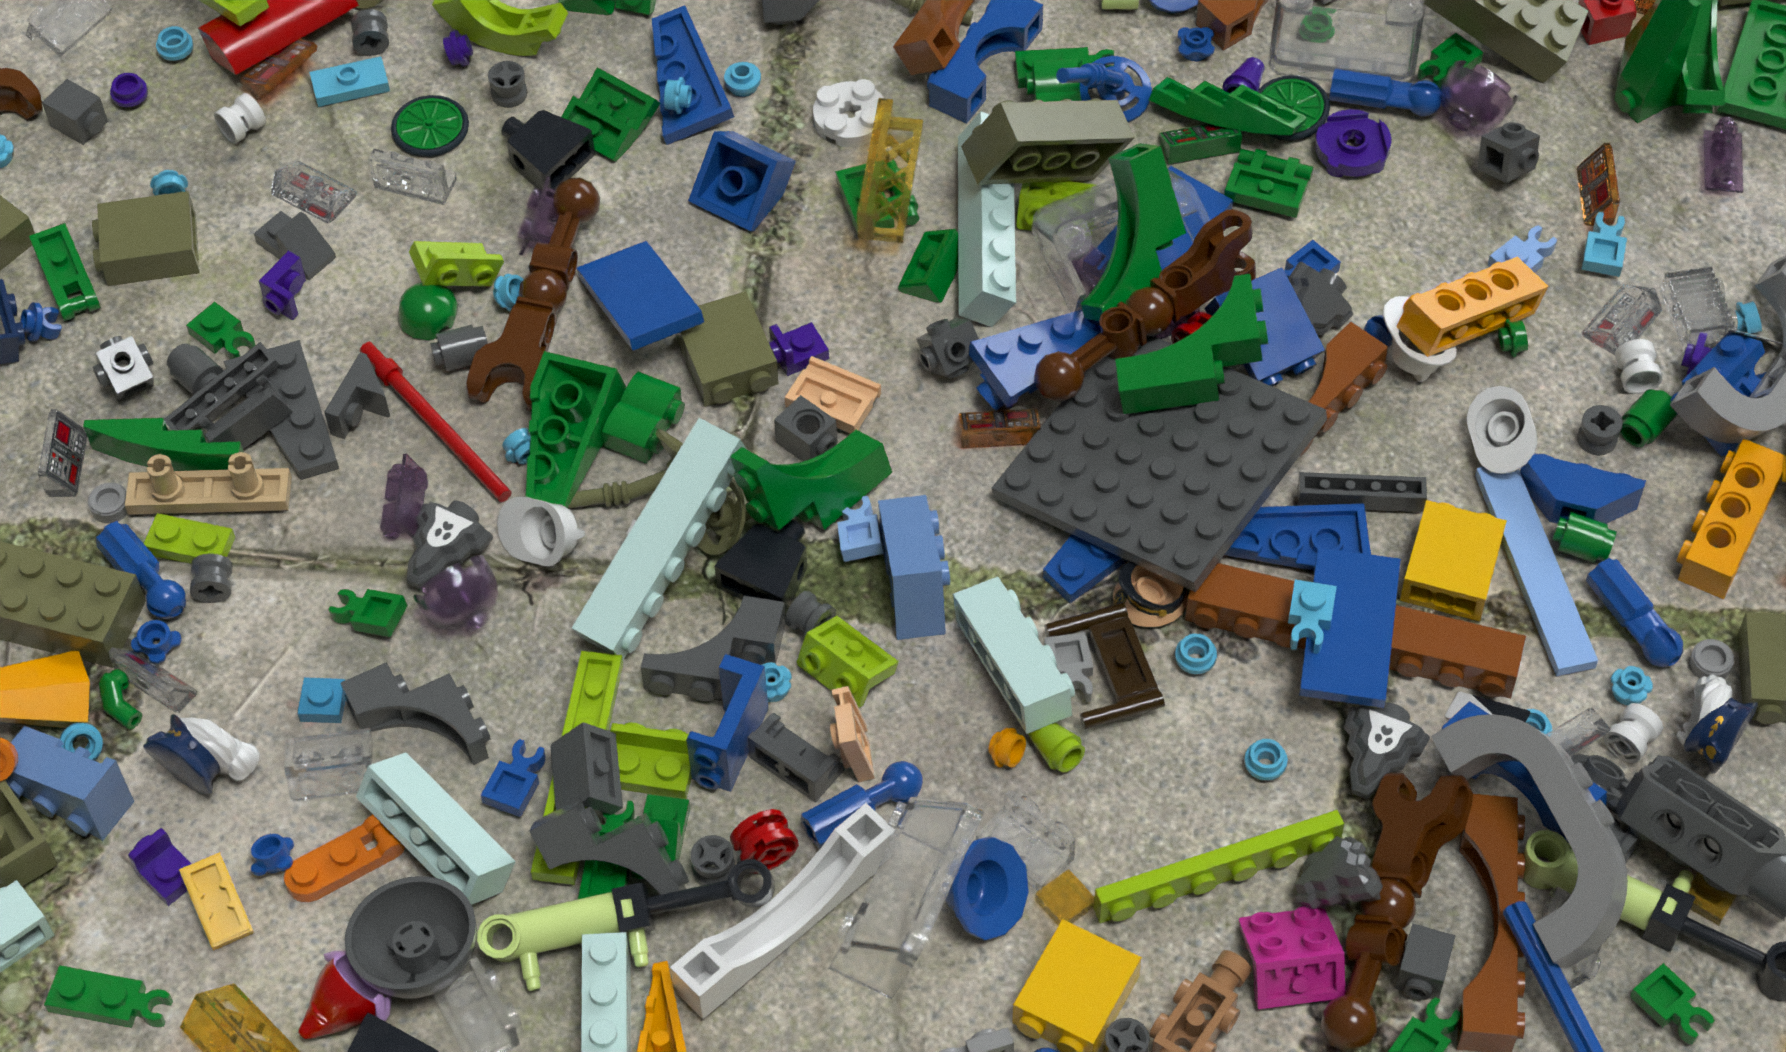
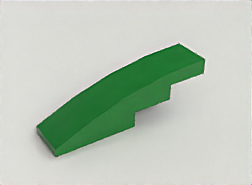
[1149,77,1307,135]
[83,418,244,471]

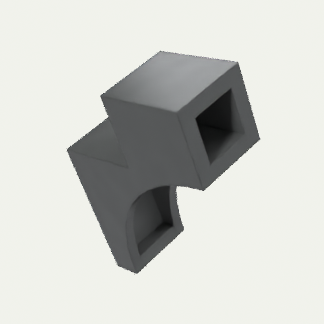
[641,596,786,701]
[340,662,491,765]
[529,799,689,895]

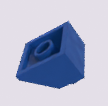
[688,131,796,231]

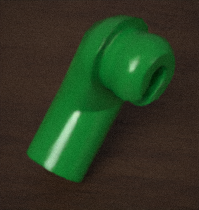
[98,669,143,730]

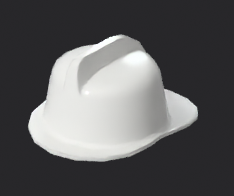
[1383,296,1457,382]
[1466,386,1537,474]
[497,497,585,566]

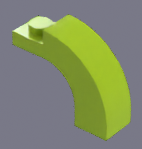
[432,0,568,56]

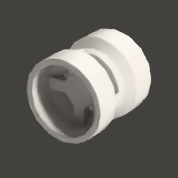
[214,93,266,144]
[1615,339,1663,394]
[1604,703,1663,763]

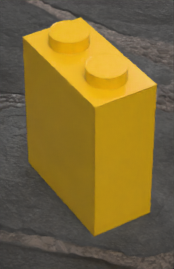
[1399,500,1507,622]
[1012,919,1142,1052]

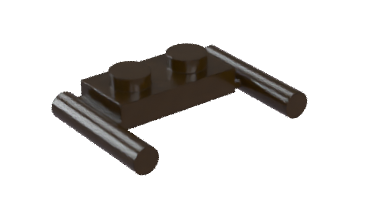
[1044,603,1165,730]

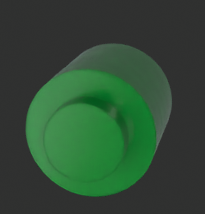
[1620,389,1677,447]
[1552,512,1617,563]

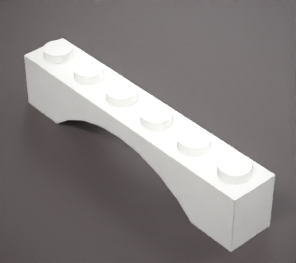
[670,803,897,1019]

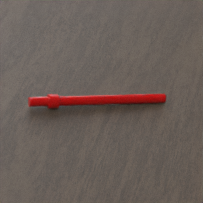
[360,341,512,502]

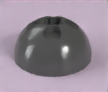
[345,876,477,999]

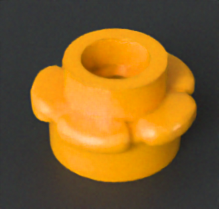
[988,728,1026,768]

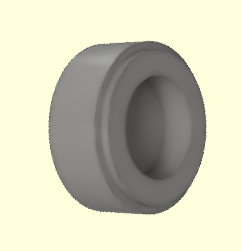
[88,483,128,523]
[1689,639,1734,679]

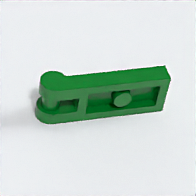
[29,223,101,322]

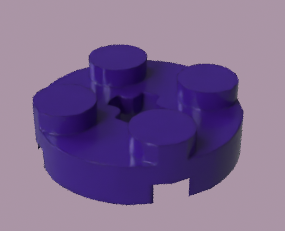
[1315,109,1392,177]

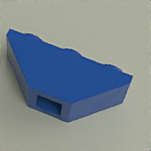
[1520,453,1646,524]

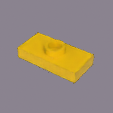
[179,852,254,951]

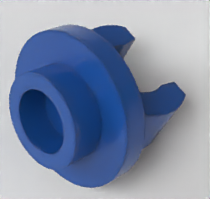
[20,302,62,341]

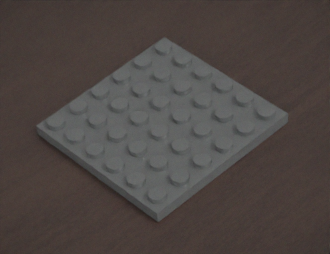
[991,336,1327,592]

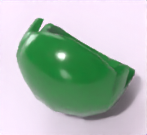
[398,282,459,340]

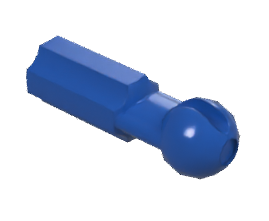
[1329,69,1443,117]
[96,521,186,619]
[1586,558,1684,667]
[800,761,923,849]

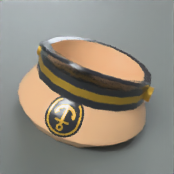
[1113,562,1187,627]

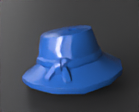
[941,836,1029,940]

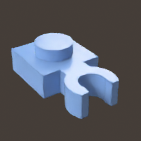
[1488,225,1557,273]
[837,496,884,562]

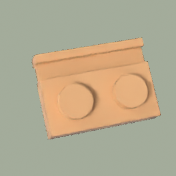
[785,356,881,434]
[830,686,875,782]

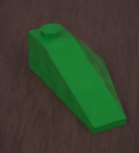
[1614,0,1701,124]
[526,351,626,508]

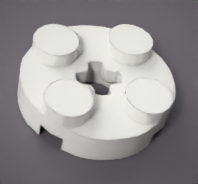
[813,79,887,147]

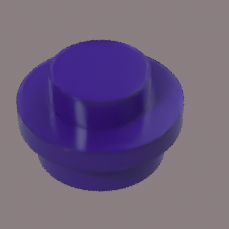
[443,30,473,66]
[110,73,148,107]

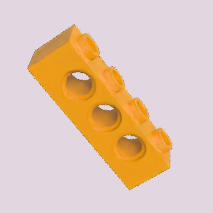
[1396,256,1549,357]
[1676,438,1785,599]

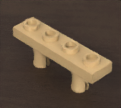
[125,452,292,515]

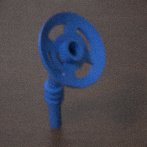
[1056,56,1152,123]

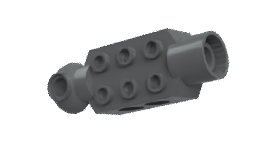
[1571,754,1786,921]

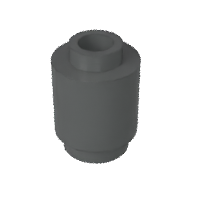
[430,324,488,372]
[167,344,224,395]

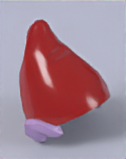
[298,951,392,1039]

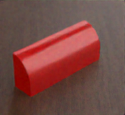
[198,0,359,75]

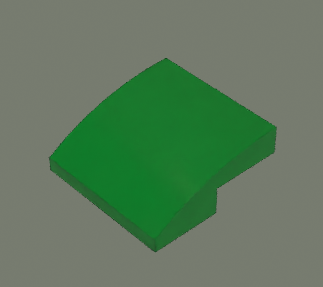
[561,67,660,162]

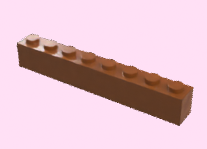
[1185,563,1526,699]

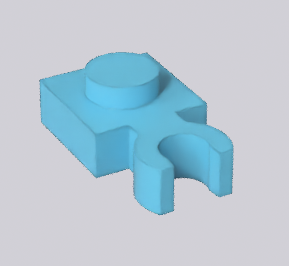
[1581,212,1627,277]
[1288,579,1337,654]

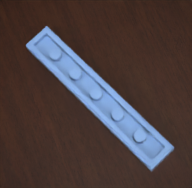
[1475,467,1598,677]

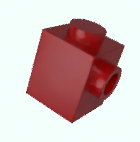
[1578,0,1637,45]

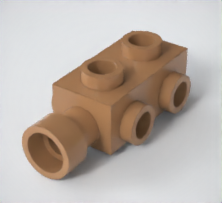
[1149,950,1252,1052]

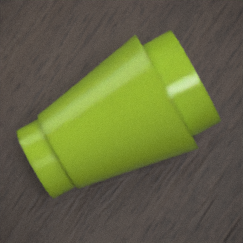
[1027,723,1085,772]

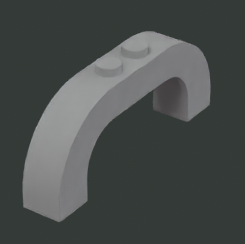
[1670,255,1786,443]
[1431,714,1628,969]

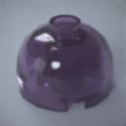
[1440,60,1518,131]
[413,555,499,633]

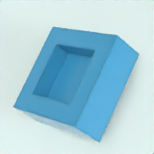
[297,677,346,723]

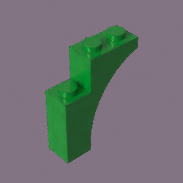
[1672,0,1725,114]
[1081,143,1186,321]
[1115,274,1269,414]
[730,429,893,530]

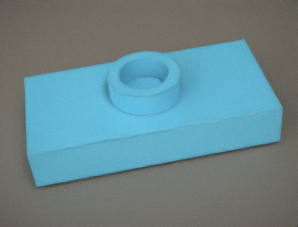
[309,56,390,107]

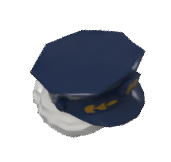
[1676,675,1758,774]
[143,714,260,794]

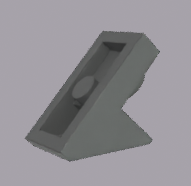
[254,211,336,280]
[324,352,390,439]

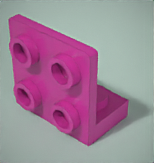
[1239,906,1346,1009]

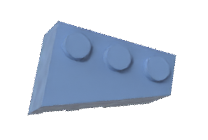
[878,495,950,640]
[0,726,134,841]

